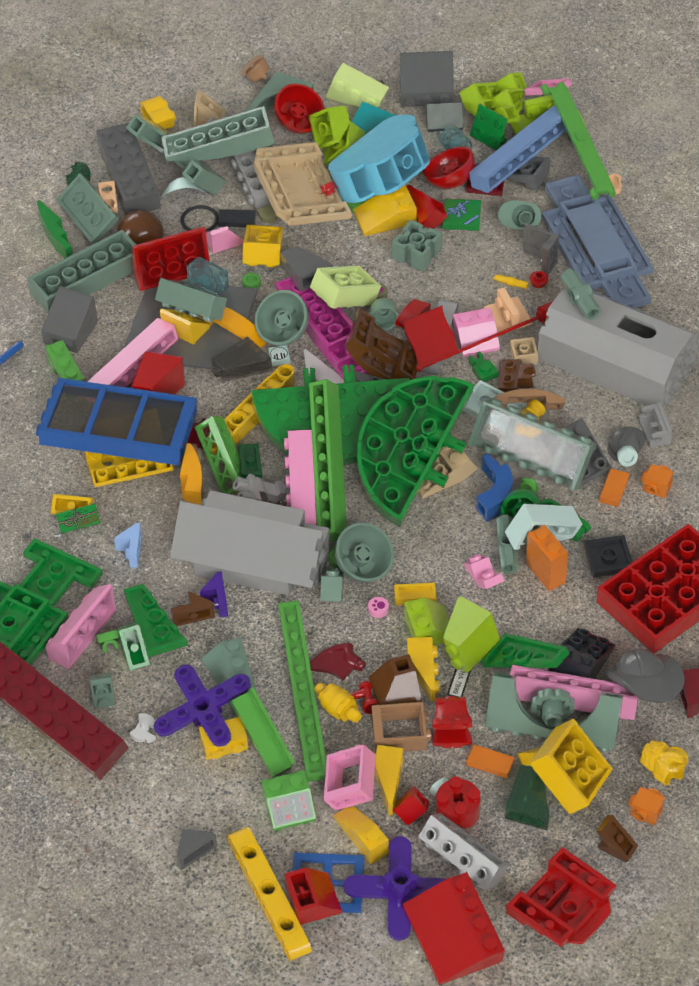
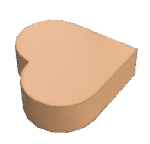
[609,174,622,195]

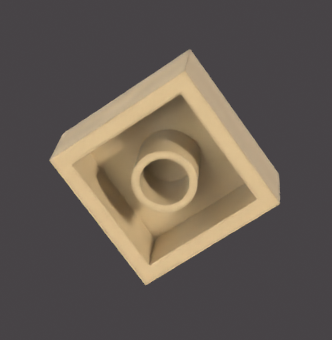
[510,337,538,364]

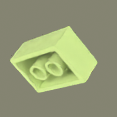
[310,266,381,309]

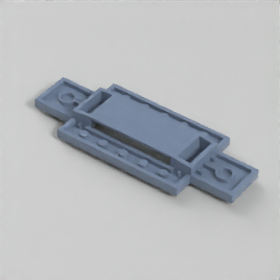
[542,175,654,308]

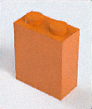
[526,525,568,591]

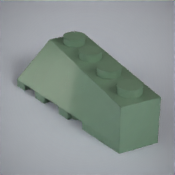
[155,278,227,322]
[201,637,257,717]

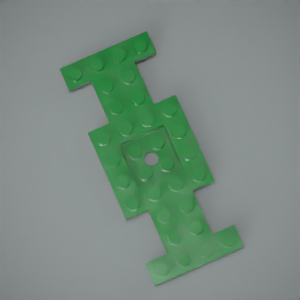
[0,538,103,666]

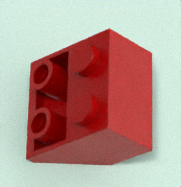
[285,867,342,925]

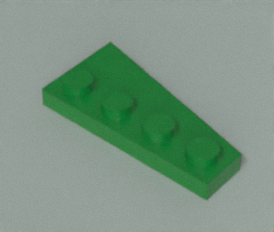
[123,584,188,657]
[480,633,569,668]

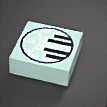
[268,345,290,366]

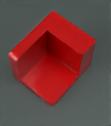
[393,786,430,825]

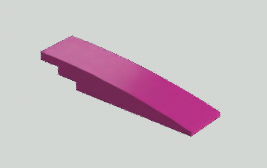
[274,277,370,380]

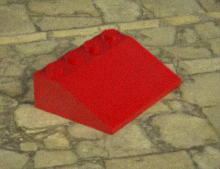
[132,226,211,291]
[402,872,505,985]

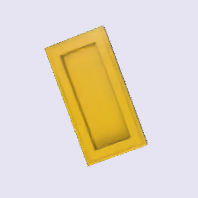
[394,583,437,605]

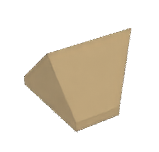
[193,90,226,127]

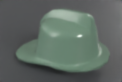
[498,200,542,231]

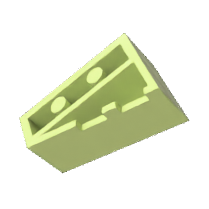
[326,63,389,108]

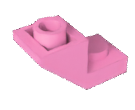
[464,554,504,589]

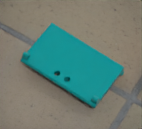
[351,101,396,135]

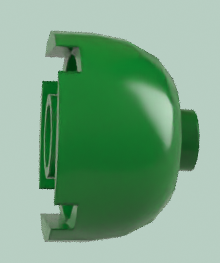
[501,489,542,519]

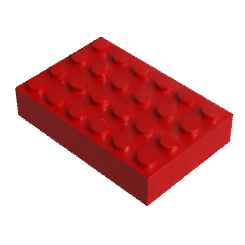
[596,524,699,654]

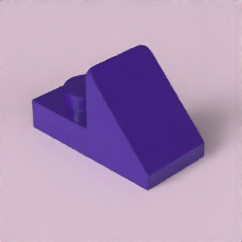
[200,571,228,618]

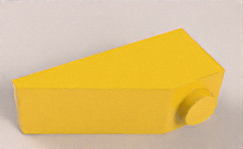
[374,745,404,815]
[333,806,389,865]

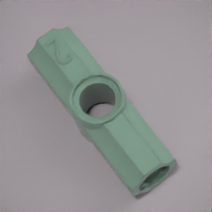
[560,269,601,320]
[496,515,519,574]

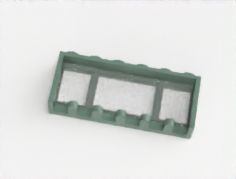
[468,398,596,491]

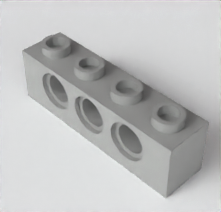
[230,150,271,212]

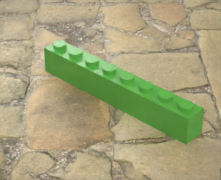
[309,379,347,542]

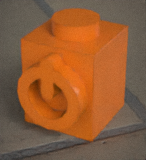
[641,464,674,498]
[628,787,665,826]

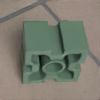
[391,220,442,272]

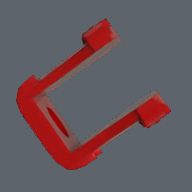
[432,696,472,748]

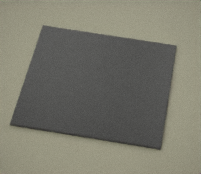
[123,281,258,371]

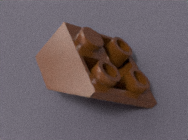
[369,654,422,705]

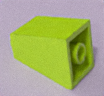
[443,596,500,673]

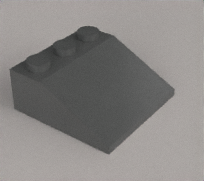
[400,51,454,107]

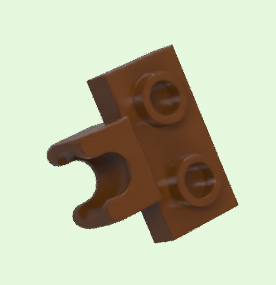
[498,359,536,393]

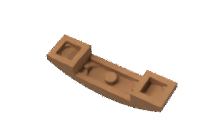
[491,389,566,411]

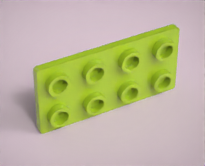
[509,95,586,136]

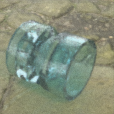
[439,126,472,149]

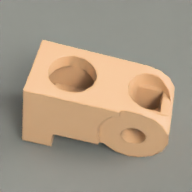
[98,181,118,214]

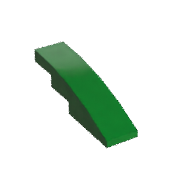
[37,200,73,259]

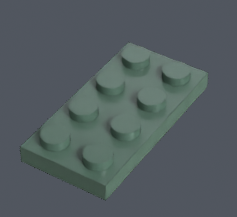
[56,173,120,244]

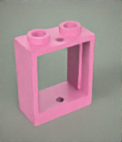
[324,744,376,810]

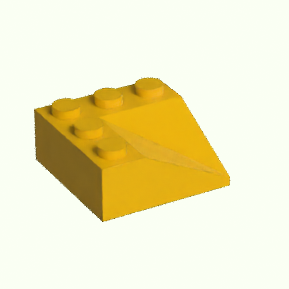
[529,718,613,815]

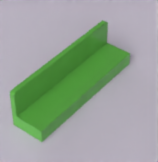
[231,687,295,778]

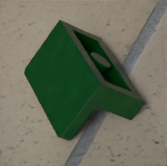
[238,444,262,479]

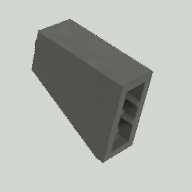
[280,246,333,292]

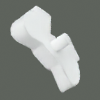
[130,713,157,743]

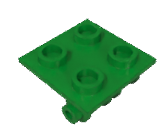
[470,104,508,150]

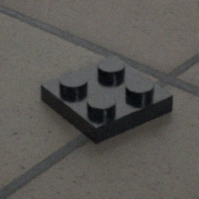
[584,535,633,578]

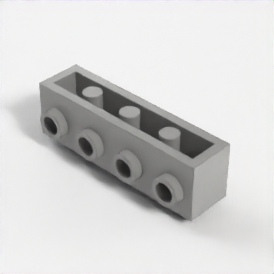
[419,813,509,890]

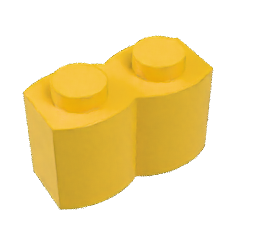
[140,96,176,130]

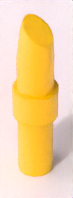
[493,274,529,289]

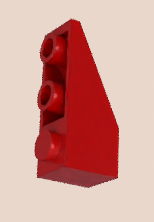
[406,184,448,229]

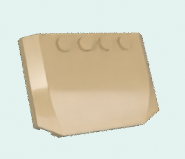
[253,142,352,226]

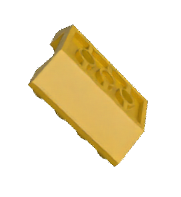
[79,410,173,487]

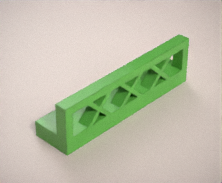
[195,416,241,495]

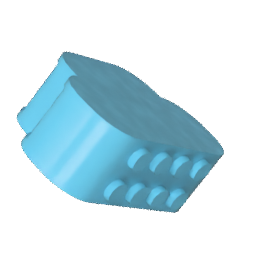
[328,114,430,203]

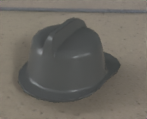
[607,427,646,461]

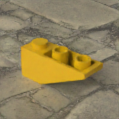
[407,637,439,702]

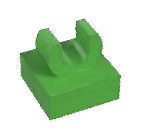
[95,629,119,654]

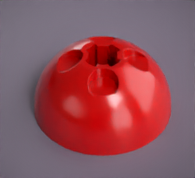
[274,84,325,134]
[423,146,474,190]

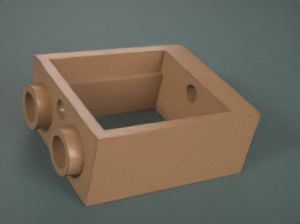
[372,702,431,753]

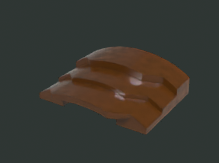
[345,308,418,380]

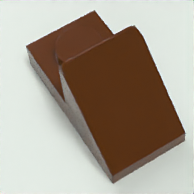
[171,591,215,627]
[596,815,638,862]

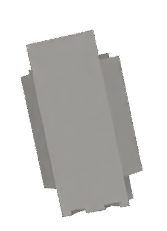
[170,490,330,595]

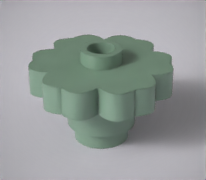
[531,688,575,728]

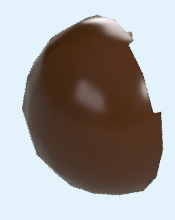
[117,210,164,245]

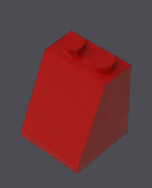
[132,351,185,412]

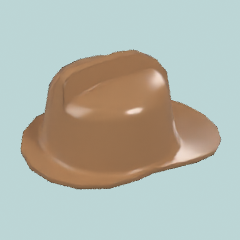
[241,55,270,82]

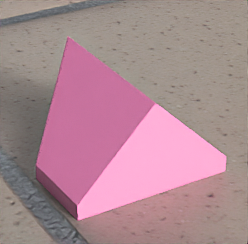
[206,226,244,254]

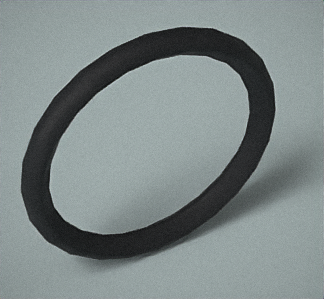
[181,205,219,232]

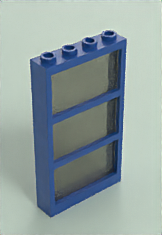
[36,378,197,465]

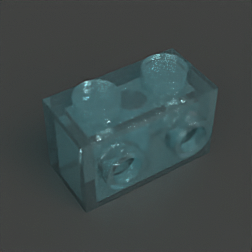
[187,257,229,296]

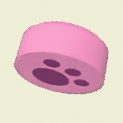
[368,597,389,618]

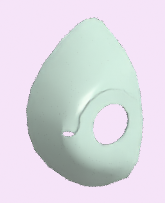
[160,177,209,199]

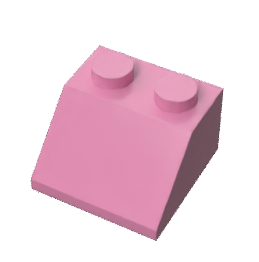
[453,307,500,357]

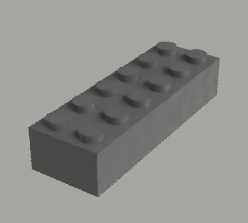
[96,123,161,215]

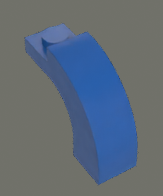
[476,453,513,522]

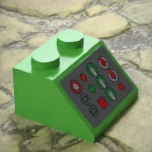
[261,770,316,831]

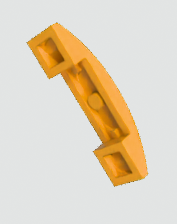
[199,307,267,353]

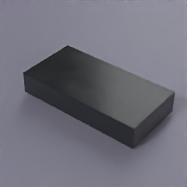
[218,209,256,227]

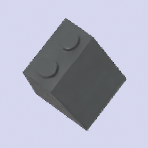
[41,286,98,353]

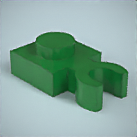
[469,352,499,382]

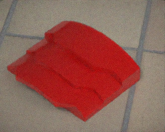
[505,847,617,947]

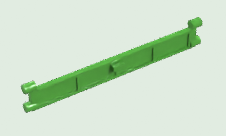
[541,82,616,200]

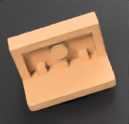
[483,288,532,333]

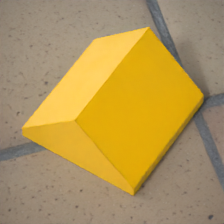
[160,308,211,345]

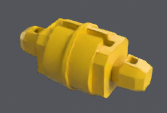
[314,683,362,722]

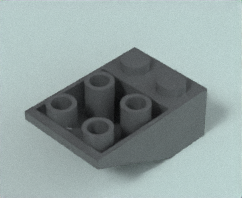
[543,418,613,486]

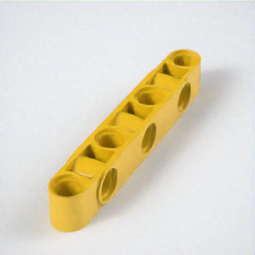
[205,364,295,460]
[227,827,312,961]

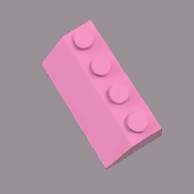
[46,584,116,669]

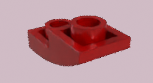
[395,299,431,330]

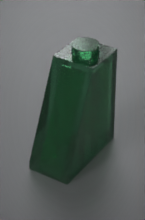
[505,764,550,831]

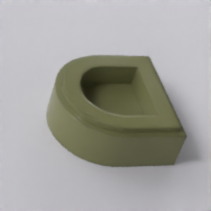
[256,205,278,223]

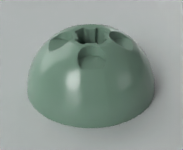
[255,290,309,346]
[335,522,394,583]

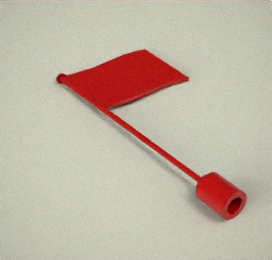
[404,301,553,372]

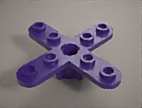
[153,665,251,747]
[343,836,446,941]

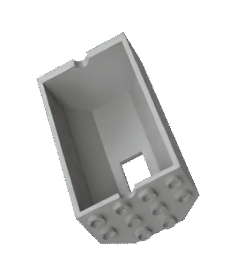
[538,286,699,408]

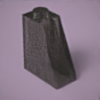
[211,336,272,382]

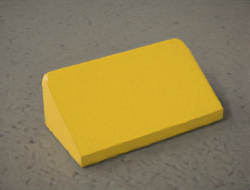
[51,494,95,514]

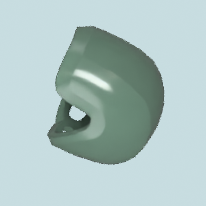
[370,298,398,331]

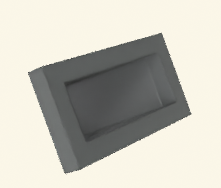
[177,829,217,870]

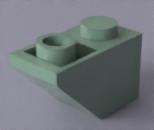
[320,567,345,602]
[90,672,116,708]

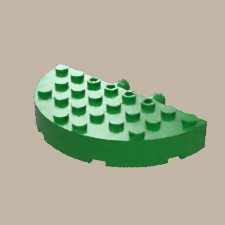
[251,365,410,466]
[357,376,474,527]

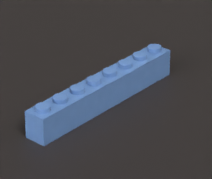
[469,105,577,193]

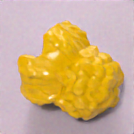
[640,740,688,786]

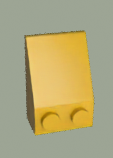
[353,185,417,236]
[242,225,283,267]

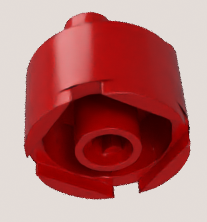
[436,776,481,829]

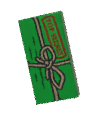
[56,504,101,534]

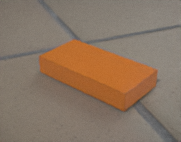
[599,468,630,507]
[466,744,515,779]

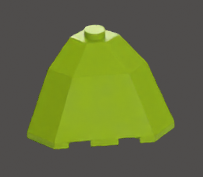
[459,72,527,124]

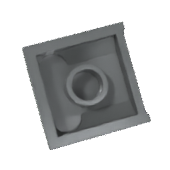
[506,157,551,190]

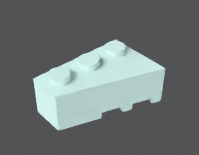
[505,504,582,550]

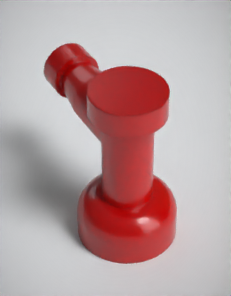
[349,681,379,714]

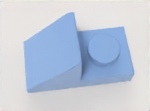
[114,523,142,568]

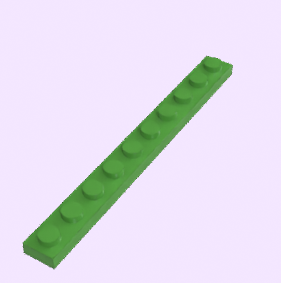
[278,600,327,782]

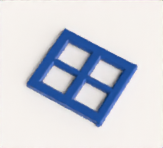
[290,852,364,913]

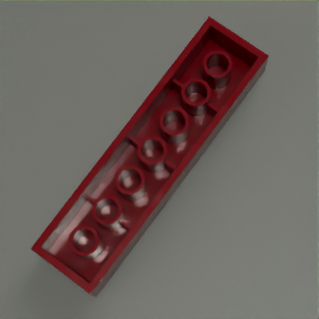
[0,642,129,781]

